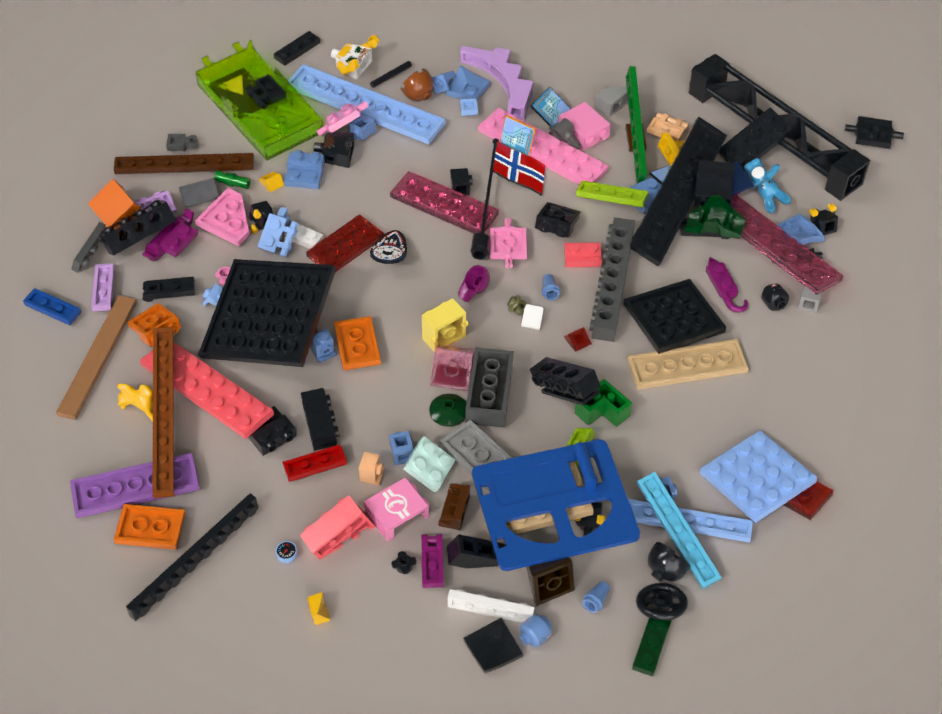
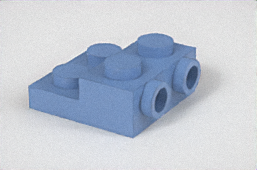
[284,150,325,189]

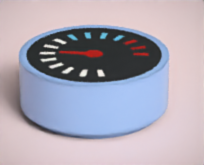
[276,541,297,563]

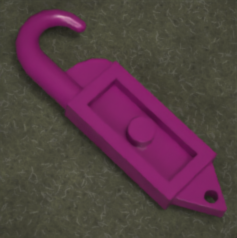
[706,257,748,313]

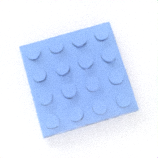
[700,430,817,523]

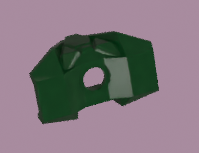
[684,195,746,239]

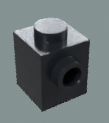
[450,168,472,197]

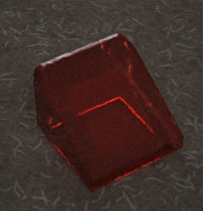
[564,327,592,352]

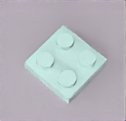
[403,436,455,493]

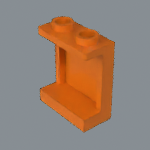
[88,179,141,236]

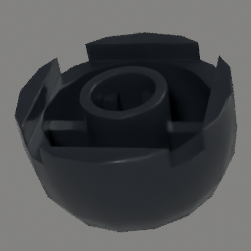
[647,542,691,582]

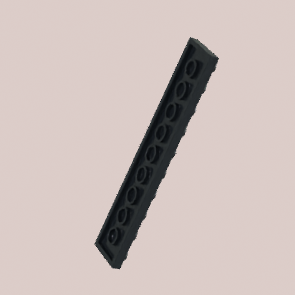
[629,117,727,266]

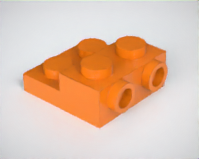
[127,303,182,347]

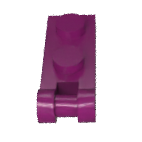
[421,534,444,588]

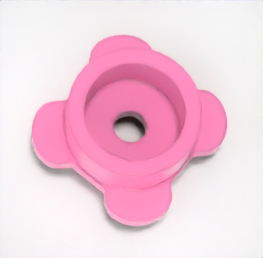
[215,267,230,285]

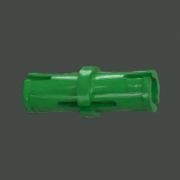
[214,170,251,189]

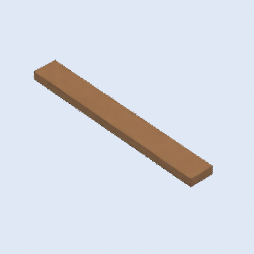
[56,295,137,420]

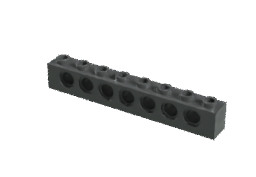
[589,217,635,342]

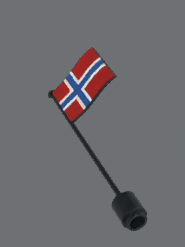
[471,138,545,260]

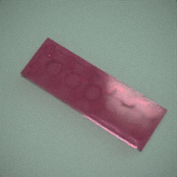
[390,171,499,234]

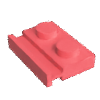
[564,243,602,267]

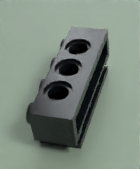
[99,199,177,255]
[529,357,601,406]

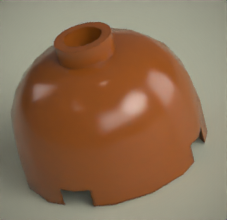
[401,68,434,101]

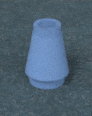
[542,274,560,301]
[582,581,610,613]

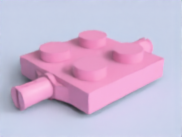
[316,101,369,136]
[490,218,527,268]

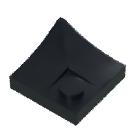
[463,617,523,674]

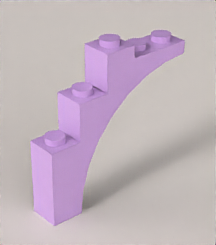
[460,46,534,120]

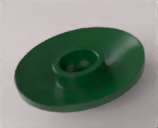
[429,394,466,427]

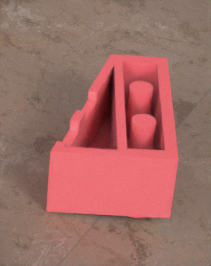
[300,495,376,559]

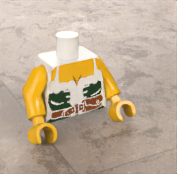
[331,35,379,79]

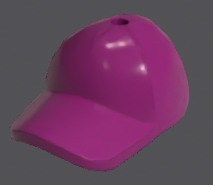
[458,265,490,302]

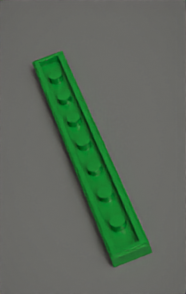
[625,66,647,184]

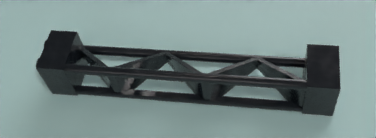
[688,54,870,201]

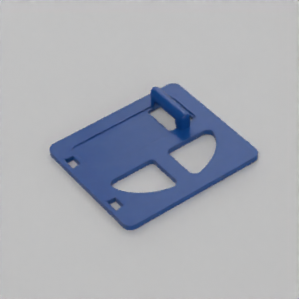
[472,439,640,571]

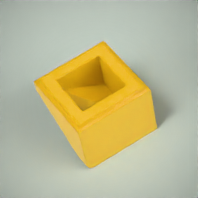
[307,592,330,625]

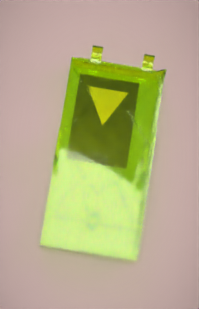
[195,40,323,161]

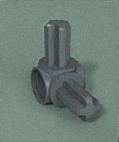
[549,118,581,149]

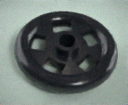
[636,583,688,621]

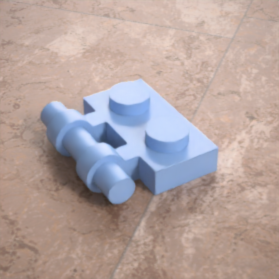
[257,213,299,257]

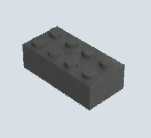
[465,347,514,428]

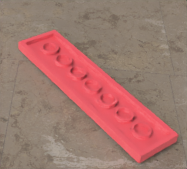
[140,342,274,439]

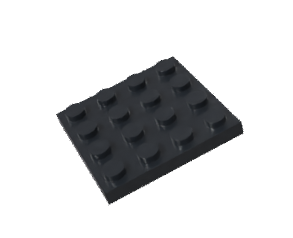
[624,279,726,354]

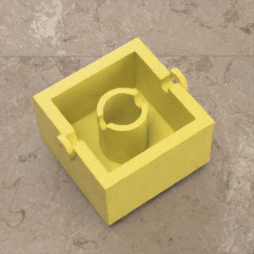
[422,298,469,353]

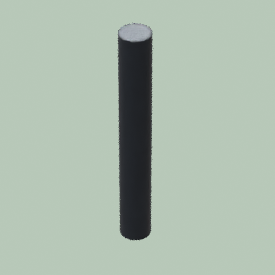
[370,61,412,88]

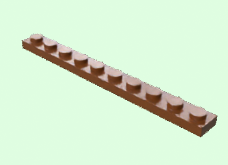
[152,327,175,498]

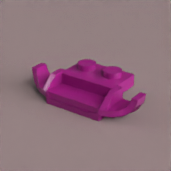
[142,208,198,262]

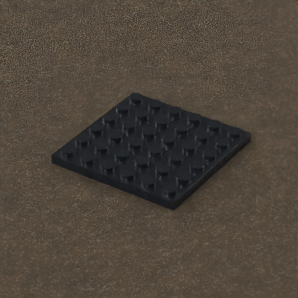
[198,259,336,367]

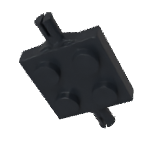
[844,116,904,149]

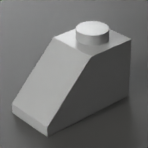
[595,87,628,117]

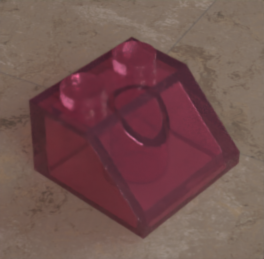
[430,345,475,391]

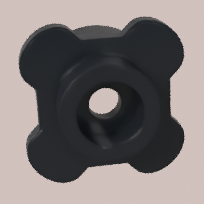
[391,551,416,574]

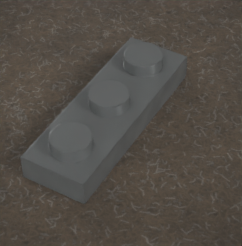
[71,222,106,273]

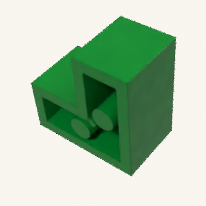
[575,379,632,427]

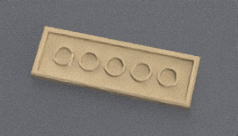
[627,339,749,390]

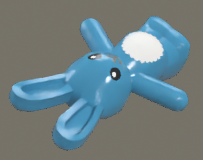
[744,158,791,213]

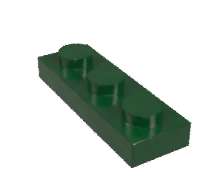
[632,618,672,677]

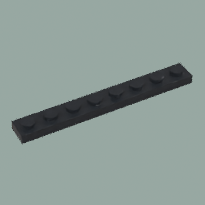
[126,493,258,622]

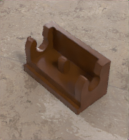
[438,483,470,531]

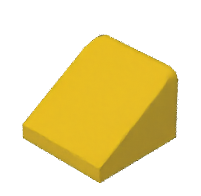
[259,171,284,192]

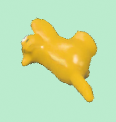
[117,384,153,423]

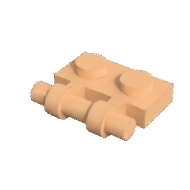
[647,113,689,142]

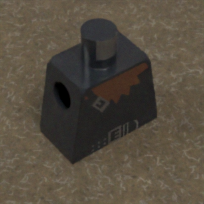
[313,133,355,168]

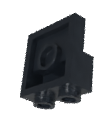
[535,202,581,238]
[248,406,297,456]

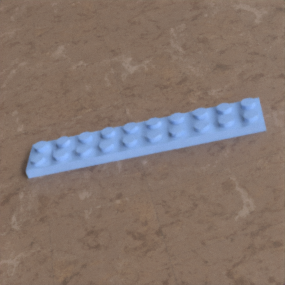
[286,64,445,145]

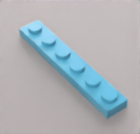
[637,472,722,590]

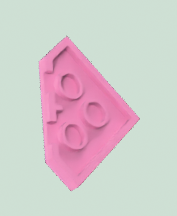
[195,188,250,246]

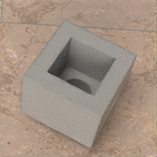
[798,286,822,313]

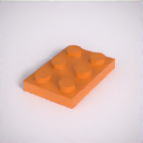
[334,316,381,371]
[113,504,186,550]

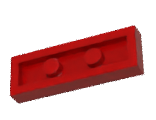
[282,445,347,482]

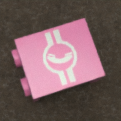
[364,477,430,541]

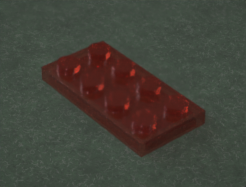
[306,214,384,273]

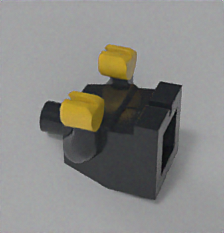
[248,201,273,234]
[809,203,838,235]
[575,502,606,536]

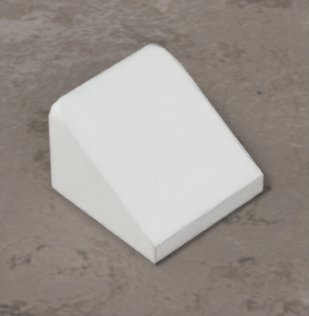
[521,304,544,330]

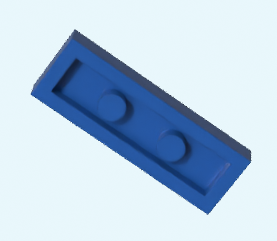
[23,288,81,326]

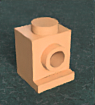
[359,452,385,486]

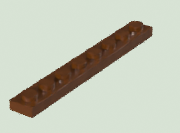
[113,153,254,174]

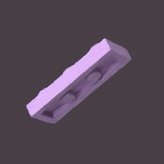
[91,263,115,311]

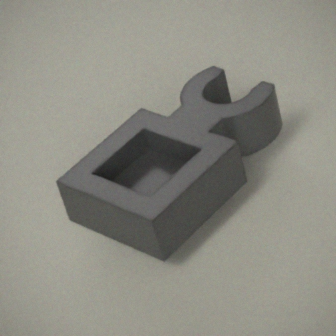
[166,134,198,151]

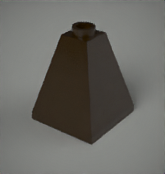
[527,542,575,606]

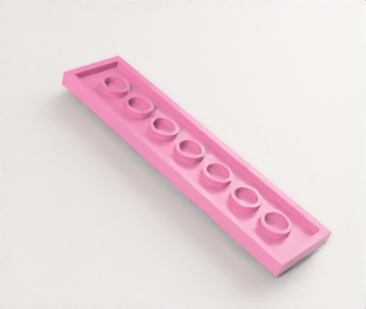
[478,107,609,185]

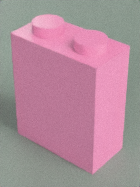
[558,102,611,151]

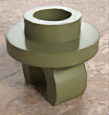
[507,295,527,315]

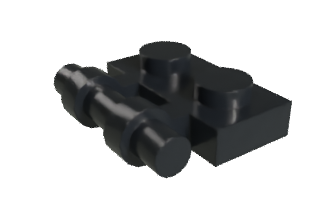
[245,74,286,109]

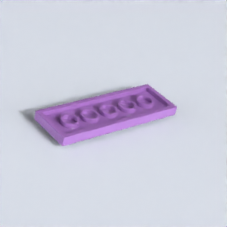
[70,453,200,518]

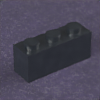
[301,388,340,451]

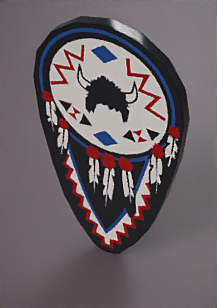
[370,230,407,264]

